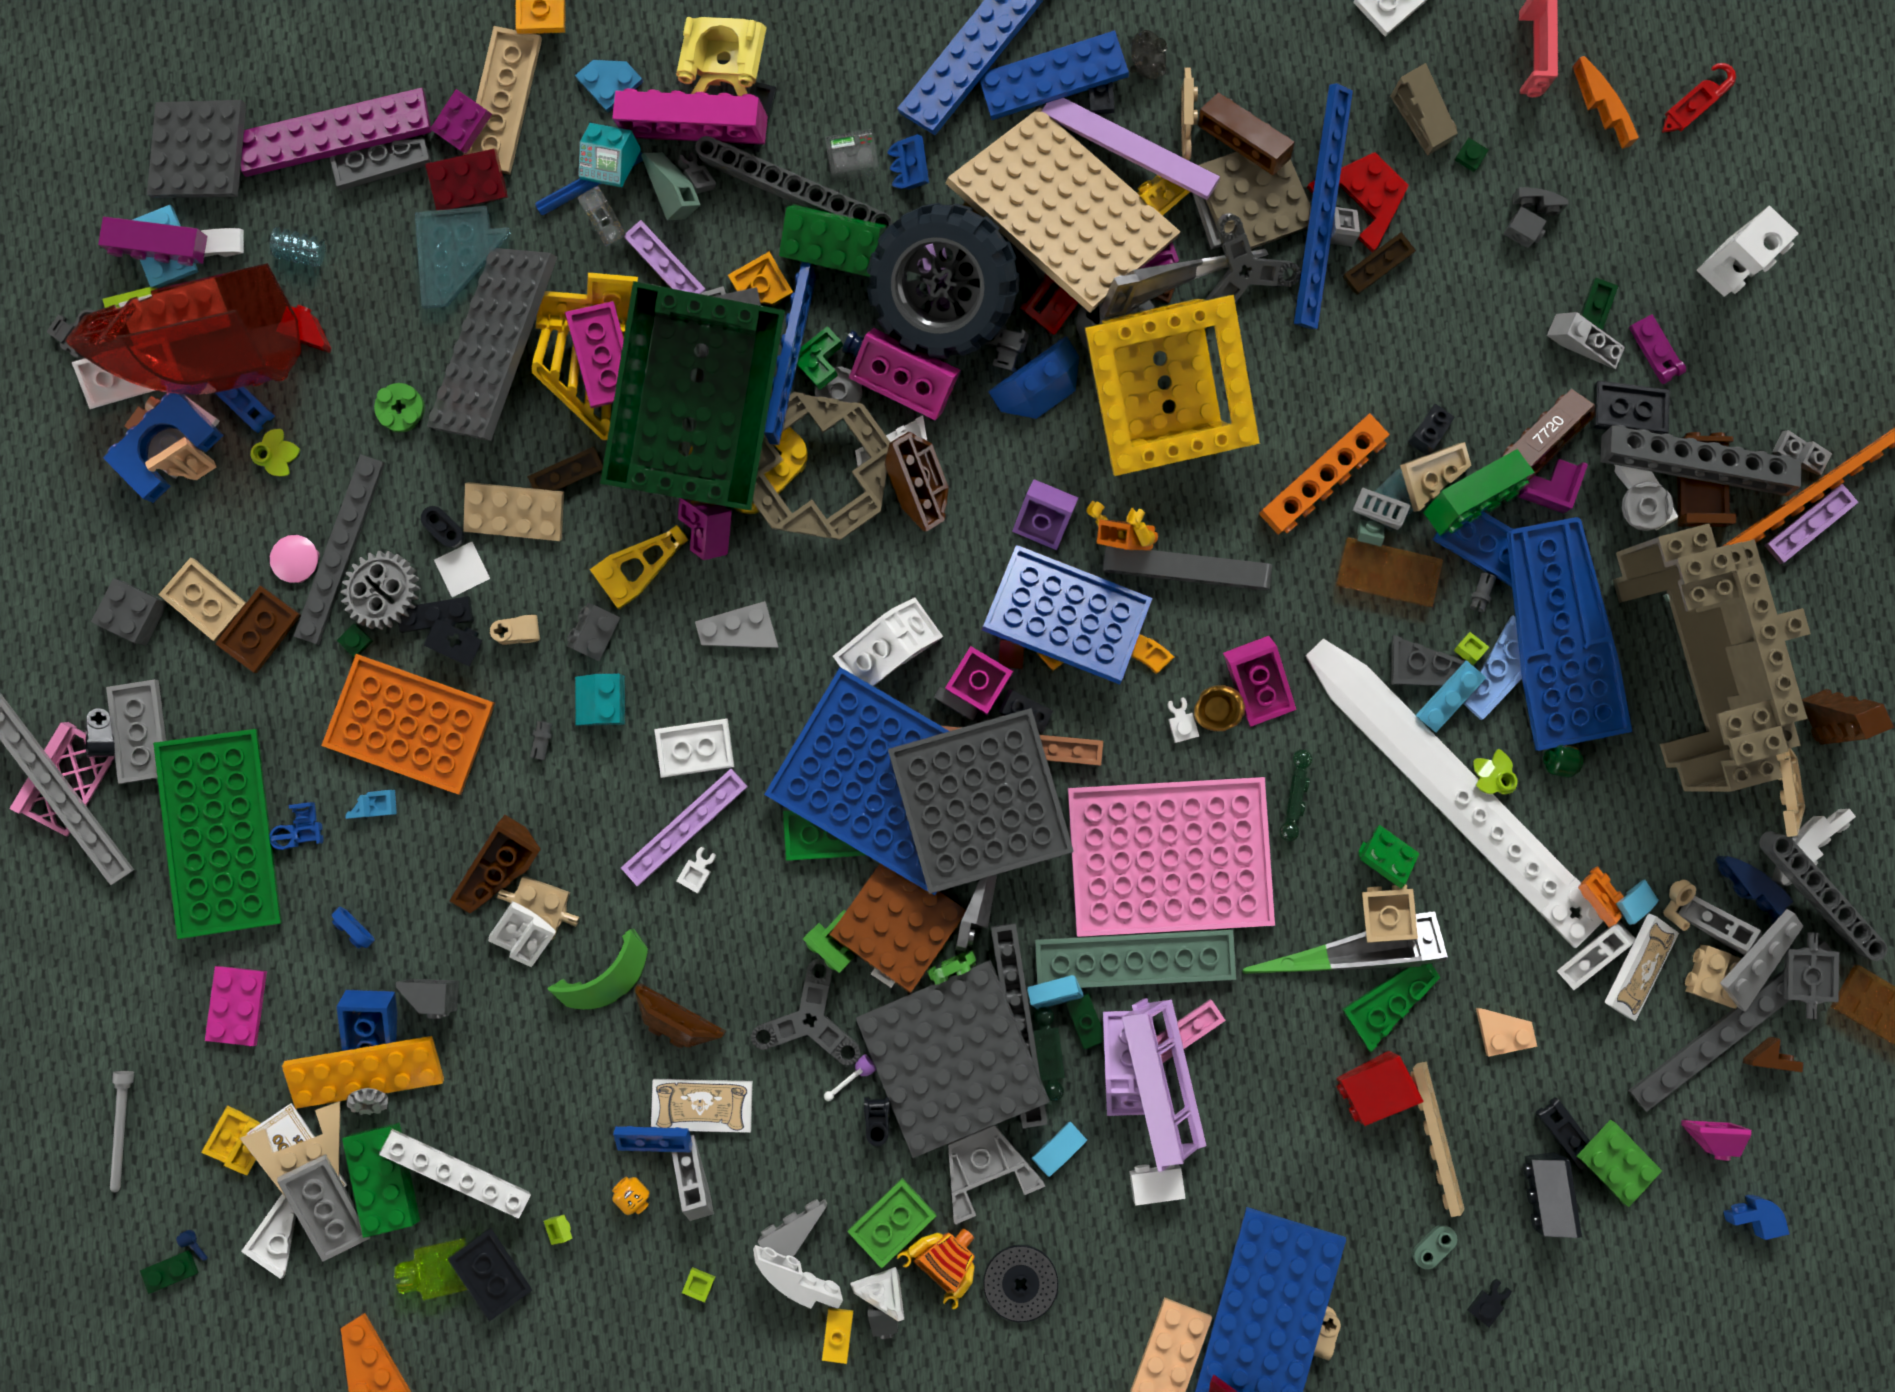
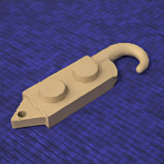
[1181,68,1198,161]

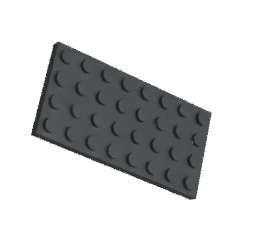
[427,248,557,441]

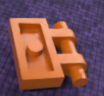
[1578,866,1624,927]

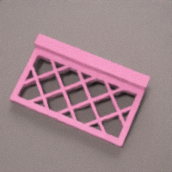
[10,722,115,837]

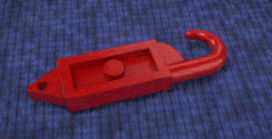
[1662,63,1736,133]

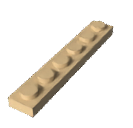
[1411,1062,1465,1217]

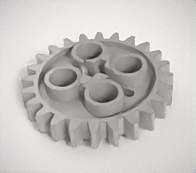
[340,551,420,630]

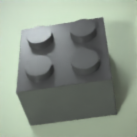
[91,578,168,646]

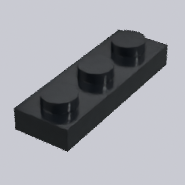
[398,596,474,633]

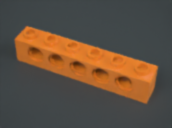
[1259,413,1390,535]

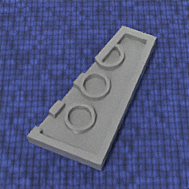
[1720,909,1803,1012]

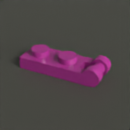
[1628,314,1686,384]

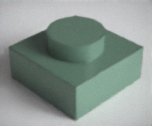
[1357,519,1384,546]

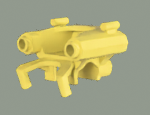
[676,17,767,96]

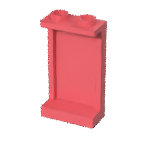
[1519,0,1558,98]

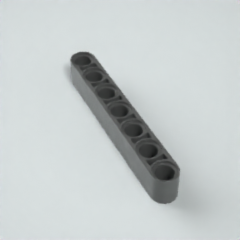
[1103,546,1272,590]
[1759,831,1888,961]

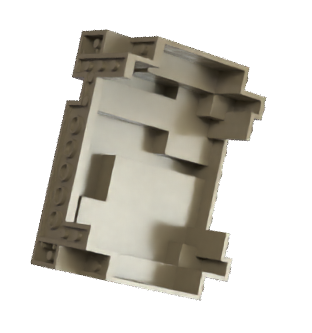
[1613,524,1811,792]

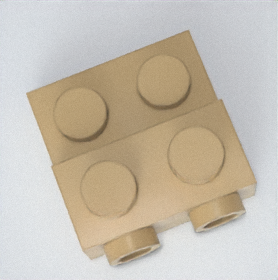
[1362,885,1418,943]
[1685,945,1742,1009]

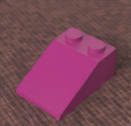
[1223,636,1296,727]

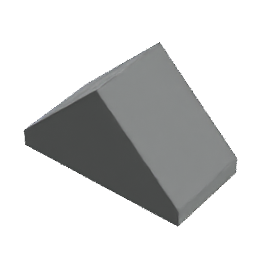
[1330,207,1360,247]

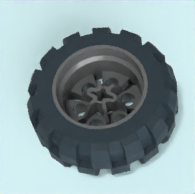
[867,203,1019,359]

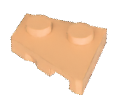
[145,437,216,480]
[1476,1008,1537,1057]

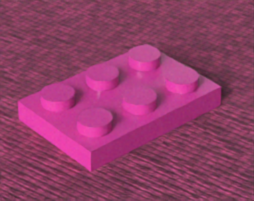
[205,966,267,1046]

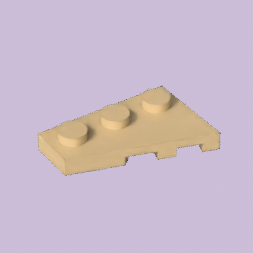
[1400,442,1471,512]

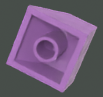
[1012,479,1078,550]

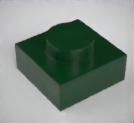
[1454,138,1489,172]
[337,623,373,658]

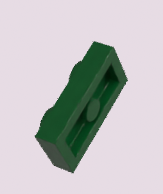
[1580,278,1618,330]
[140,1249,198,1294]

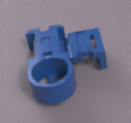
[269,802,324,850]

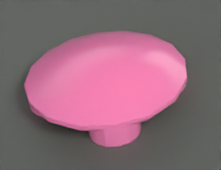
[270,535,320,583]

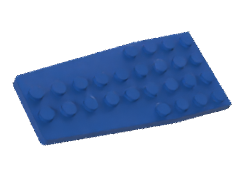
[1507,517,1632,751]

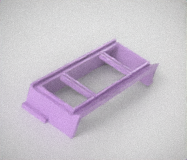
[1122,998,1206,1172]

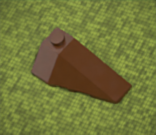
[449,815,541,914]

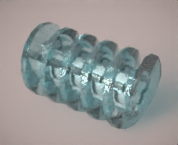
[270,227,326,267]

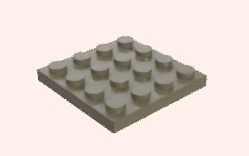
[1198,152,1311,249]

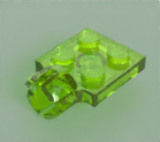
[394,1237,468,1300]

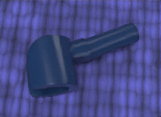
[176,1230,208,1262]

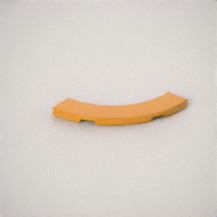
[1036,634,1174,674]

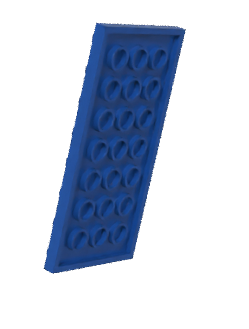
[1194,1207,1346,1392]

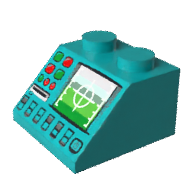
[579,123,641,187]

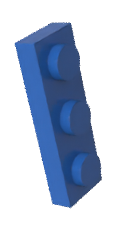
[613,1126,693,1152]

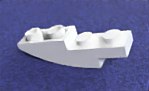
[1772,809,1856,886]
[753,1245,843,1309]

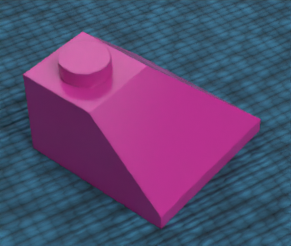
[1681,1120,1751,1161]

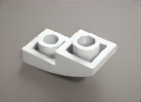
[201,228,244,257]

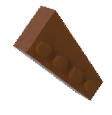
[1802,689,1894,745]

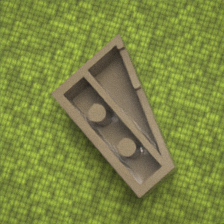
[1390,63,1458,156]

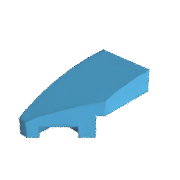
[346,790,397,819]

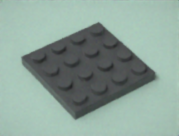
[147,100,246,198]

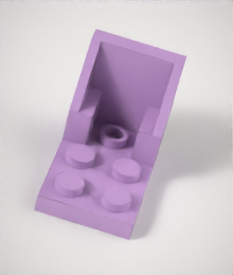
[1103,1011,1154,1116]

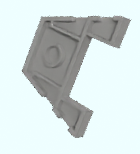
[948,1125,1045,1225]

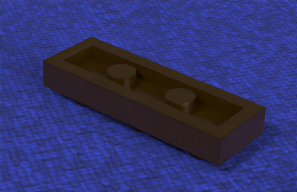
[1342,232,1416,295]
[527,446,603,491]

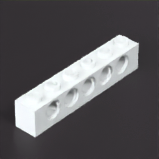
[379,1129,531,1218]

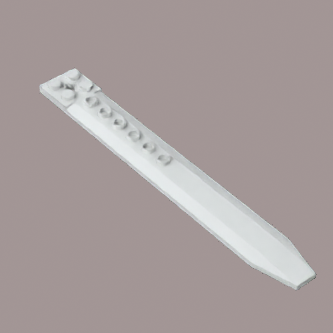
[1306,639,1603,948]

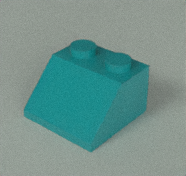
[575,674,625,726]

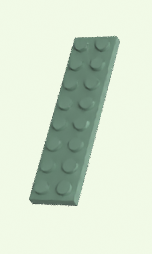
[1035,929,1236,988]

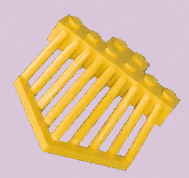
[532,273,638,440]

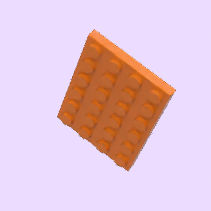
[321,654,495,795]

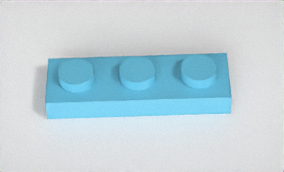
[1416,660,1487,732]

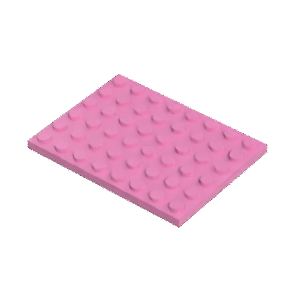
[1068,777,1275,937]

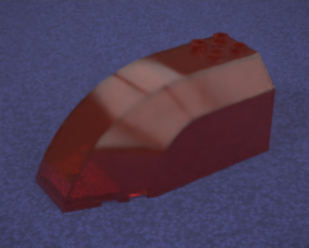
[65,263,301,395]

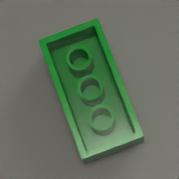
[779,205,886,277]
[1423,449,1535,536]
[342,1122,420,1238]

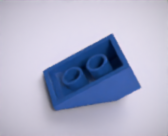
[337,990,397,1051]

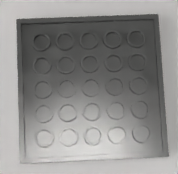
[888,708,1074,894]
[856,960,1050,1158]

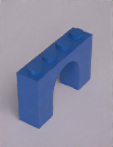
[103,390,224,503]

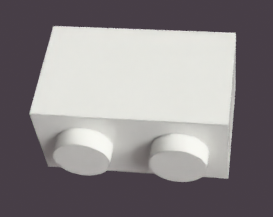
[1129,1164,1185,1205]

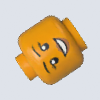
[612,1177,650,1215]

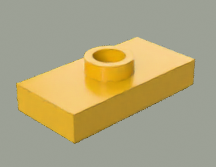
[822,1308,853,1364]

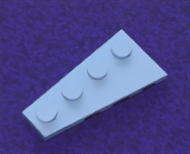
[1463,615,1522,720]

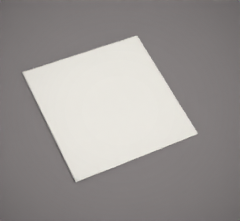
[434,542,490,597]

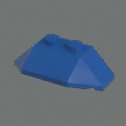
[988,336,1080,419]

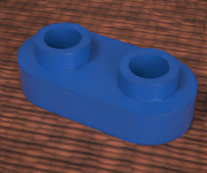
[332,907,375,948]

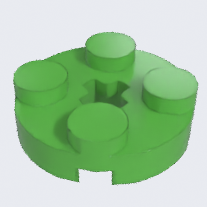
[374,383,425,432]
[927,950,976,985]

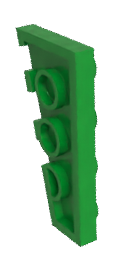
[1342,963,1440,1052]

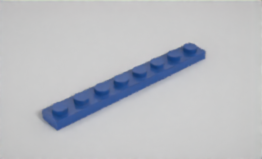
[764,262,816,445]

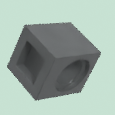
[1503,206,1546,248]

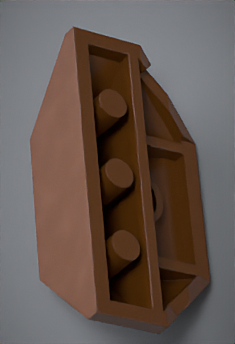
[884,432,949,532]
[635,983,726,1048]

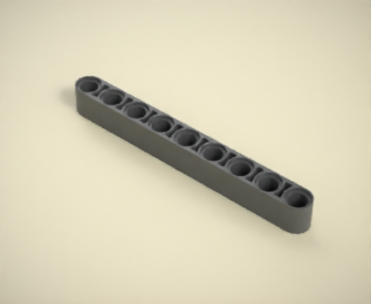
[696,136,893,227]

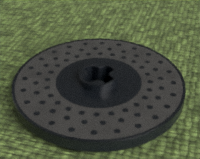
[983,1245,1058,1322]

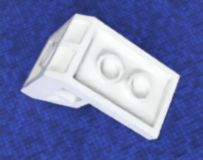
[833,598,943,686]

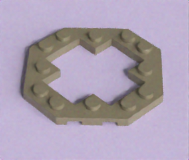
[753,392,890,540]

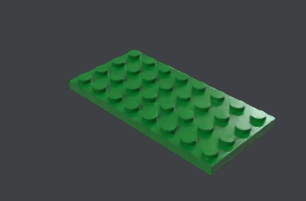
[153,729,282,939]

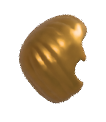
[1194,685,1245,731]

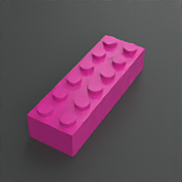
[612,88,768,144]

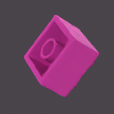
[945,646,1013,715]

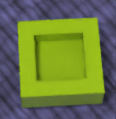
[1454,632,1489,666]
[543,1215,572,1245]
[682,1267,715,1303]

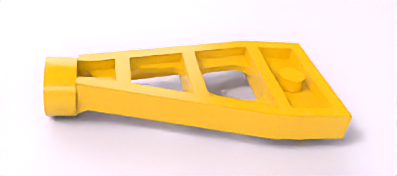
[590,525,689,609]

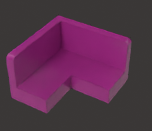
[1518,459,1588,514]
[678,498,732,560]

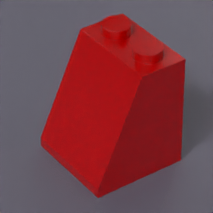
[1336,1051,1424,1126]

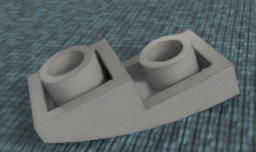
[1772,430,1832,475]

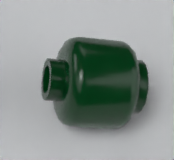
[1543,745,1583,778]

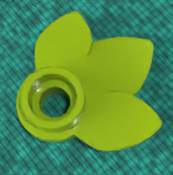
[251,429,300,477]
[1473,749,1518,794]

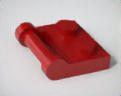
[1019,273,1078,335]

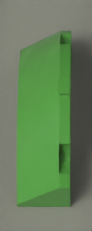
[548,929,648,1010]

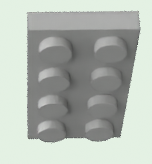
[106,679,166,784]
[277,1154,370,1262]

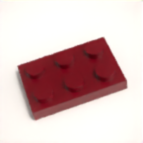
[425,149,508,213]

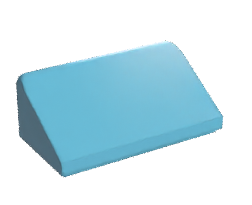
[1028,975,1083,1010]

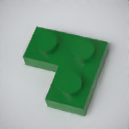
[797,326,843,390]

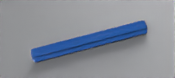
[535,151,643,215]

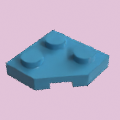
[575,60,643,112]

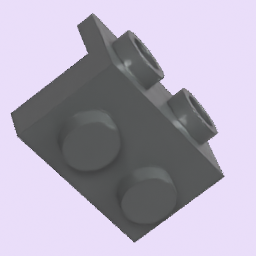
[567,603,620,661]

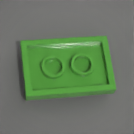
[1577,1120,1662,1207]
[847,1178,936,1269]

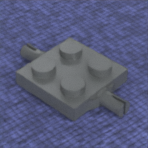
[1784,932,1839,1019]

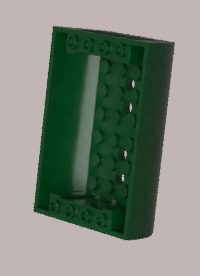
[600,281,785,511]

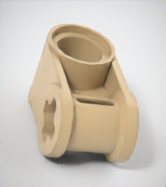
[490,615,540,645]
[1313,1306,1341,1361]

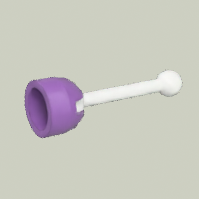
[824,1054,876,1101]

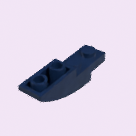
[1715,856,1794,925]

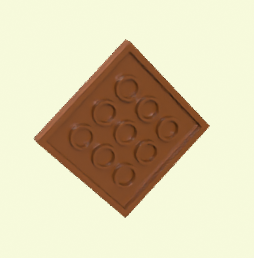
[829,863,966,993]

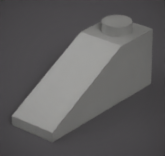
[1678,896,1762,955]
[672,1134,714,1221]

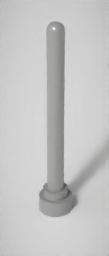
[110,1071,134,1192]

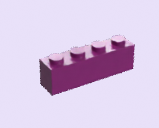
[98,216,208,266]

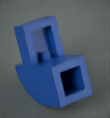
[1723,1195,1789,1240]

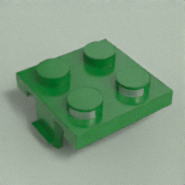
[1359,825,1420,889]

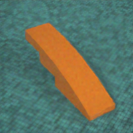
[1573,56,1639,149]

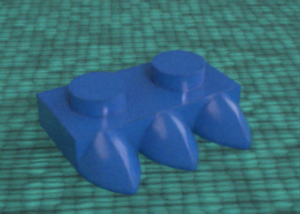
[887,134,929,190]

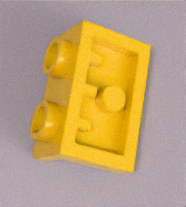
[1137,174,1190,216]

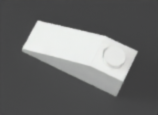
[1557,921,1636,990]

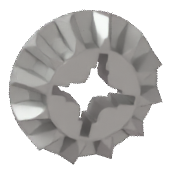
[347,1088,389,1115]

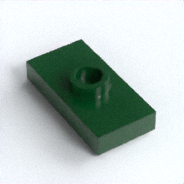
[1065,993,1104,1050]

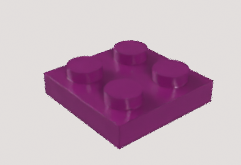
[431,89,492,154]

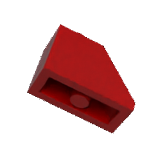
[277,305,332,353]

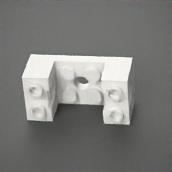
[1697,205,1799,297]

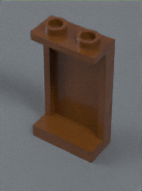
[1677,432,1736,527]

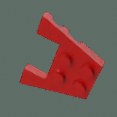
[1307,152,1409,253]

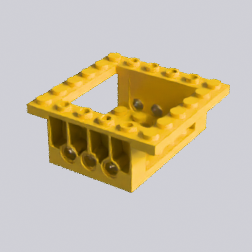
[1085,295,1260,476]

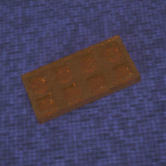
[1335,537,1443,608]
[1831,964,1895,1046]

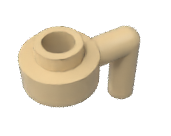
[1663,880,1696,931]

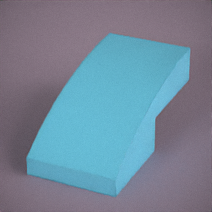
[1616,880,1659,925]
[1031,1122,1087,1177]

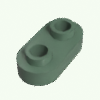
[1412,1225,1457,1269]

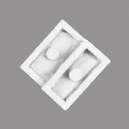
[488,901,555,967]

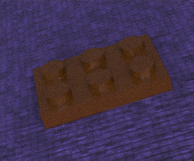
[215,585,301,673]

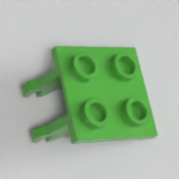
[803,910,855,973]

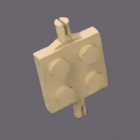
[497,876,580,940]

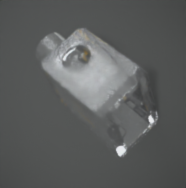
[578,186,626,247]

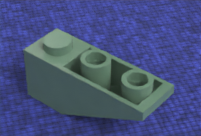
[641,152,701,220]

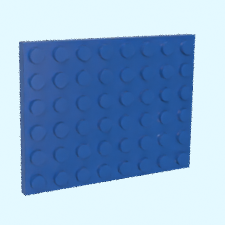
[764,667,949,895]

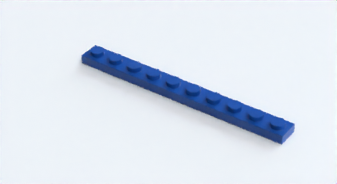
[1294,83,1353,329]

